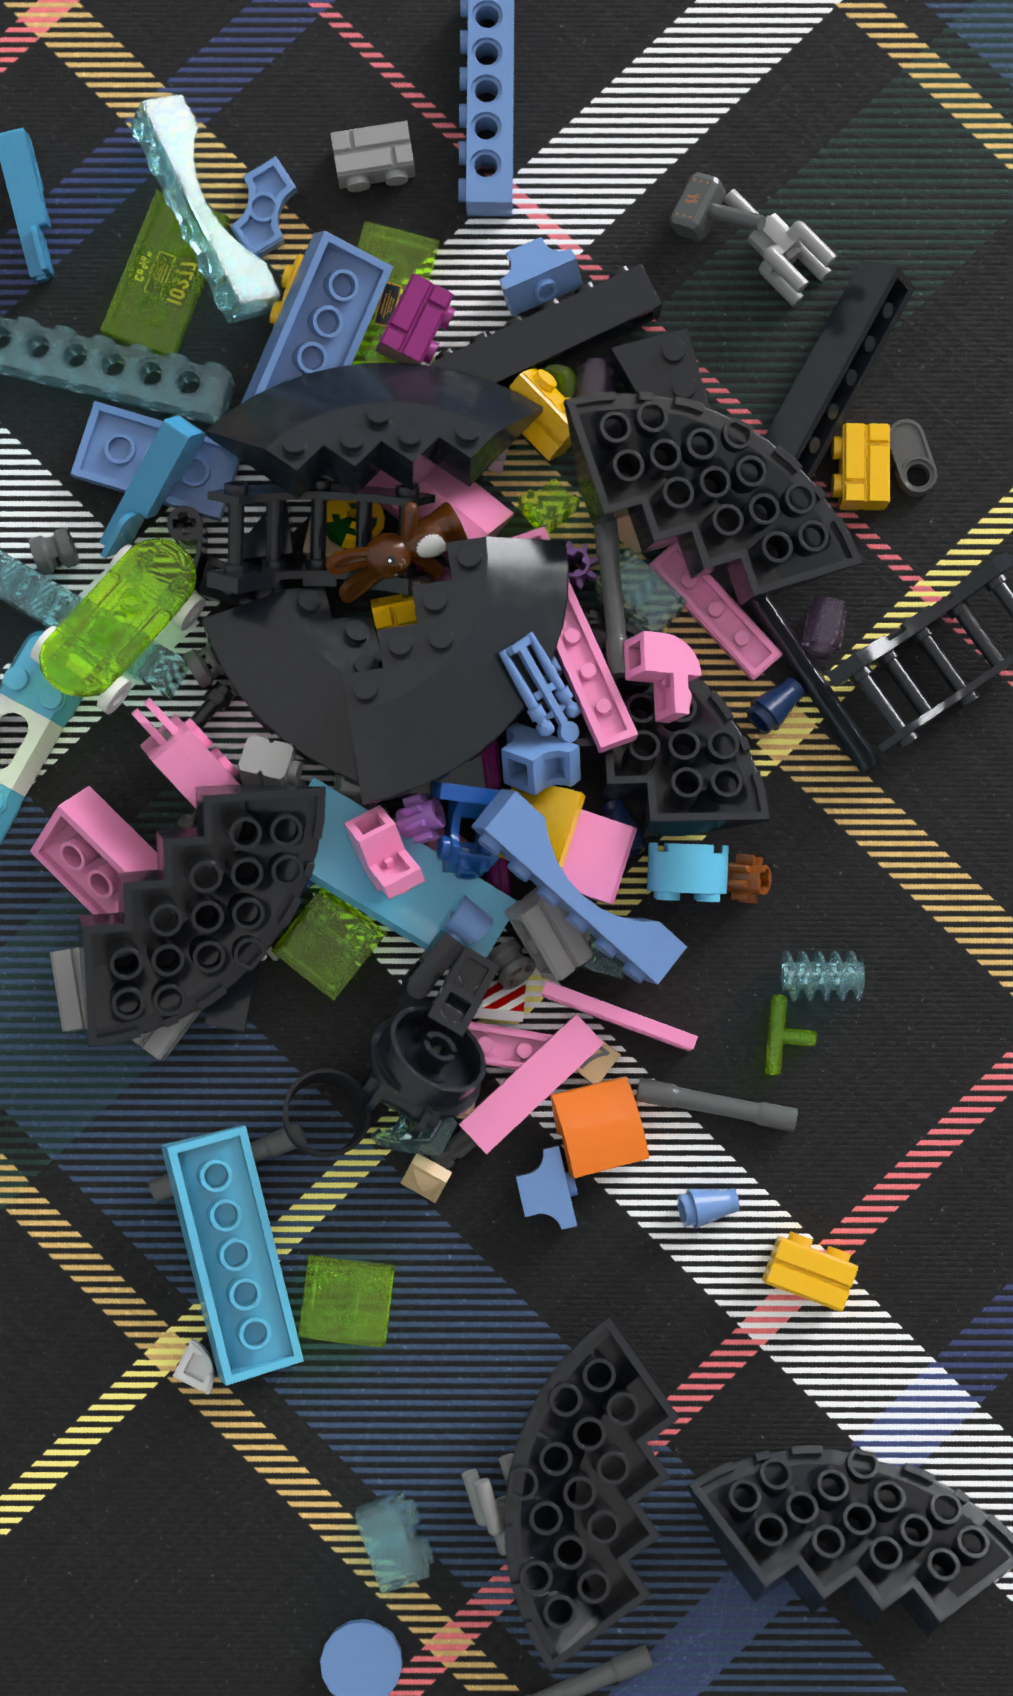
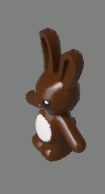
[325,501,468,603]

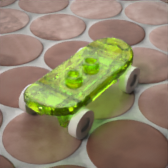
[30,538,206,714]

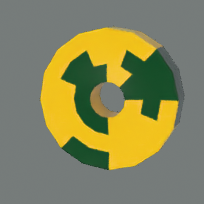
[326,500,385,549]

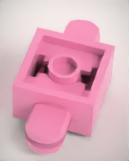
[131,697,240,808]

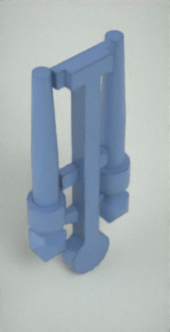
[499,632,582,742]

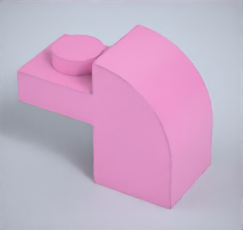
[624,631,702,723]
[344,805,425,899]

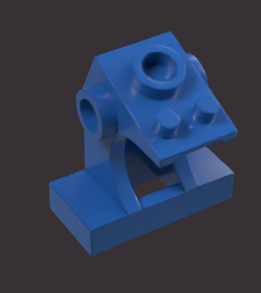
[430,781,520,880]

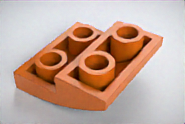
[550,1076,650,1178]

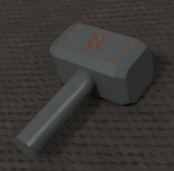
[670,172,766,242]

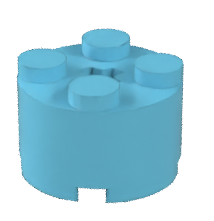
[647,842,729,902]

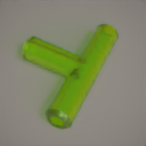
[765,995,817,1075]

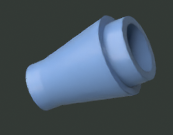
[677,1188,740,1229]

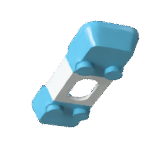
[0,630,96,844]

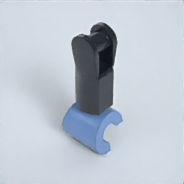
[402,895,494,999]

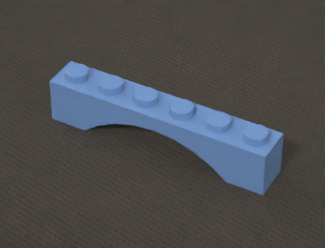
[471,789,687,985]

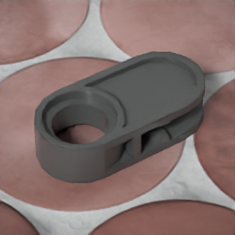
[890,419,937,497]

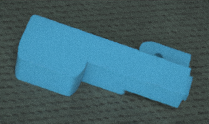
[0,128,55,283]
[99,416,206,558]

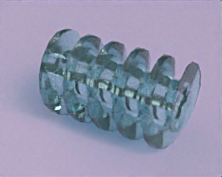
[780,951,865,1001]

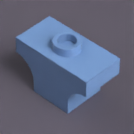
[499,237,583,317]
[501,722,581,795]
[516,1145,578,1230]

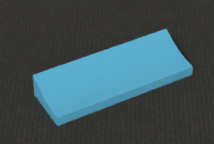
[308,777,517,966]
[161,1125,304,1385]

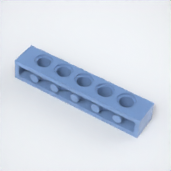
[458,0,514,216]

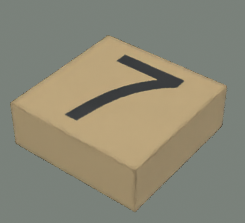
[576,1040,621,1084]

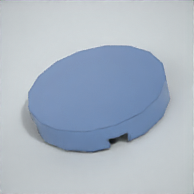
[320,1619,403,1696]

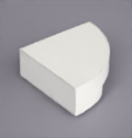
[173,1338,215,1395]

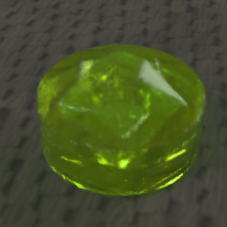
[542,364,577,398]

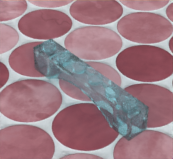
[130,94,281,324]

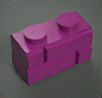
[375,274,456,365]

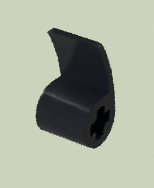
[167,506,208,589]

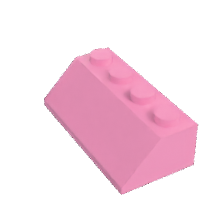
[365,466,514,560]
[30,786,158,914]

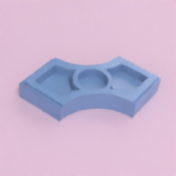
[231,156,297,263]

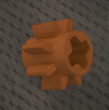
[727,854,772,904]

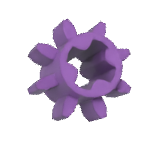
[567,541,599,592]
[396,793,446,844]

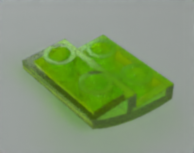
[271,887,387,1001]
[298,1255,395,1347]

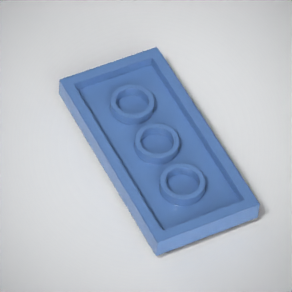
[70,401,241,522]

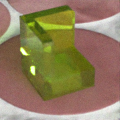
[519,479,580,533]

